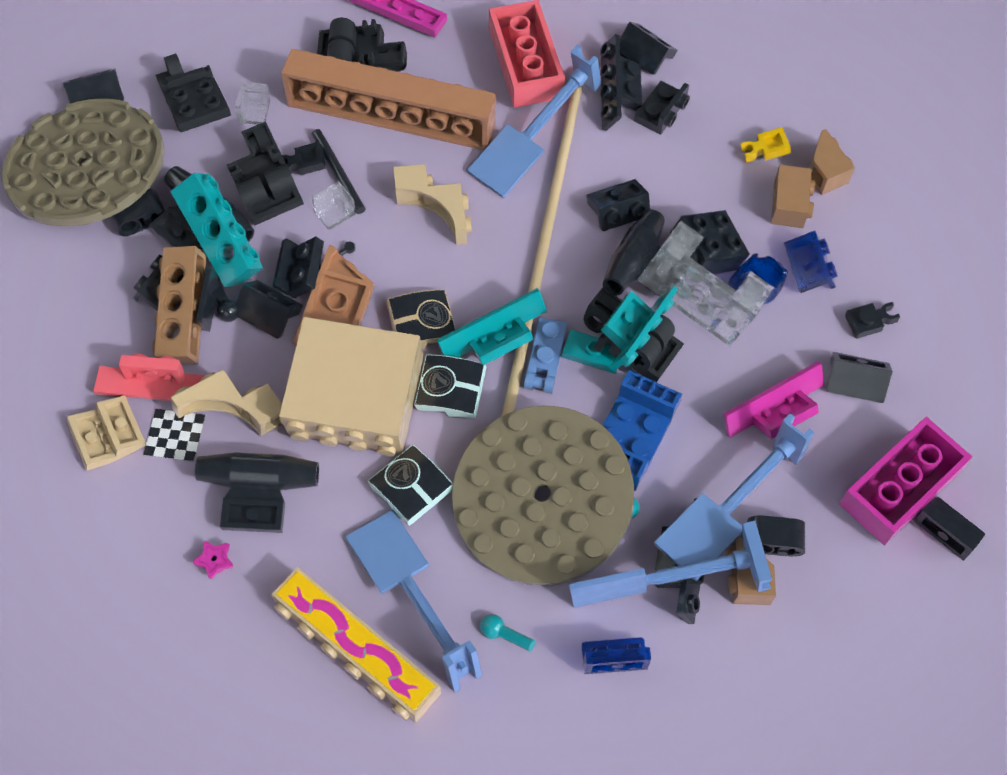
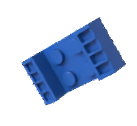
[603,370,682,491]

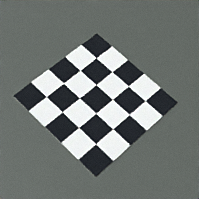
[143,409,206,461]

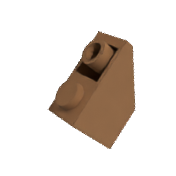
[810,129,855,195]
[726,535,776,605]

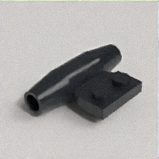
[150,166,254,250]
[602,209,689,297]
[195,452,319,533]

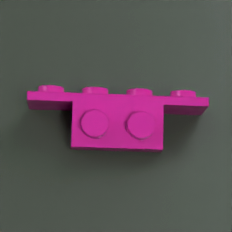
[723,361,824,440]

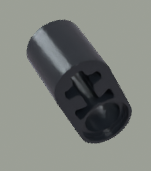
[111,189,165,237]
[747,515,805,557]

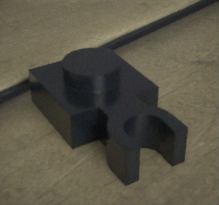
[282,141,326,175]
[845,302,900,339]

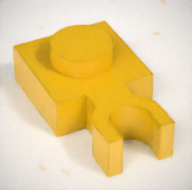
[740,127,791,163]

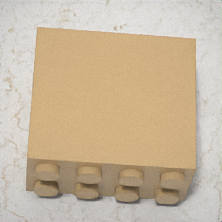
[279,317,423,456]

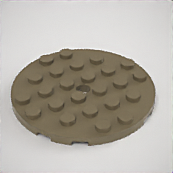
[2,99,165,227]
[452,405,634,585]

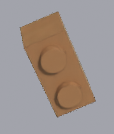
[771,164,815,228]

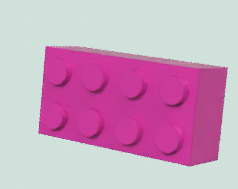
[839,416,973,546]

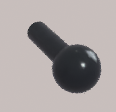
[216,283,238,322]

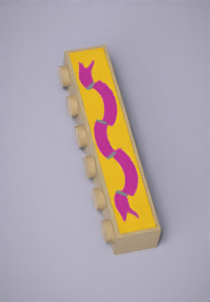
[271,567,441,723]

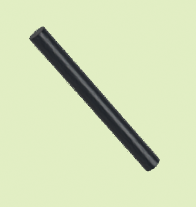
[312,129,366,214]

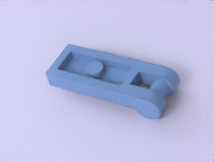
[524,317,567,394]

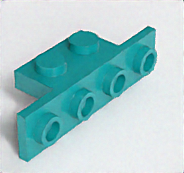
[601,285,678,372]
[437,288,547,365]

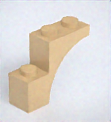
[393,164,472,245]
[171,369,283,436]

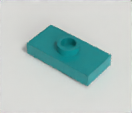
[562,329,617,374]

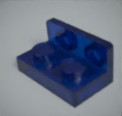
[784,231,838,293]
[581,637,651,675]

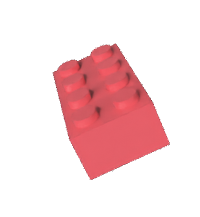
[489,0,565,108]

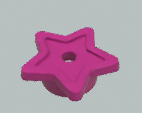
[193,541,233,579]

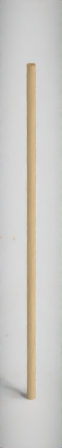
[501,85,583,417]

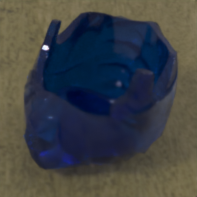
[727,253,788,306]

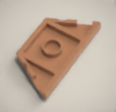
[293,245,375,346]

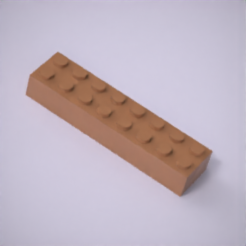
[281,49,496,150]

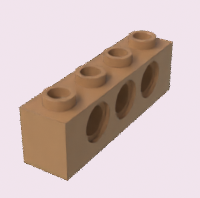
[152,246,206,365]

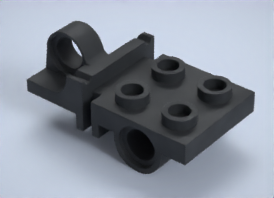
[317,17,407,72]
[155,53,231,133]
[227,121,304,226]
[583,287,684,382]

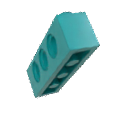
[170,173,263,287]

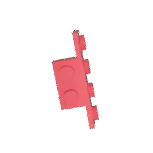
[93,354,205,401]

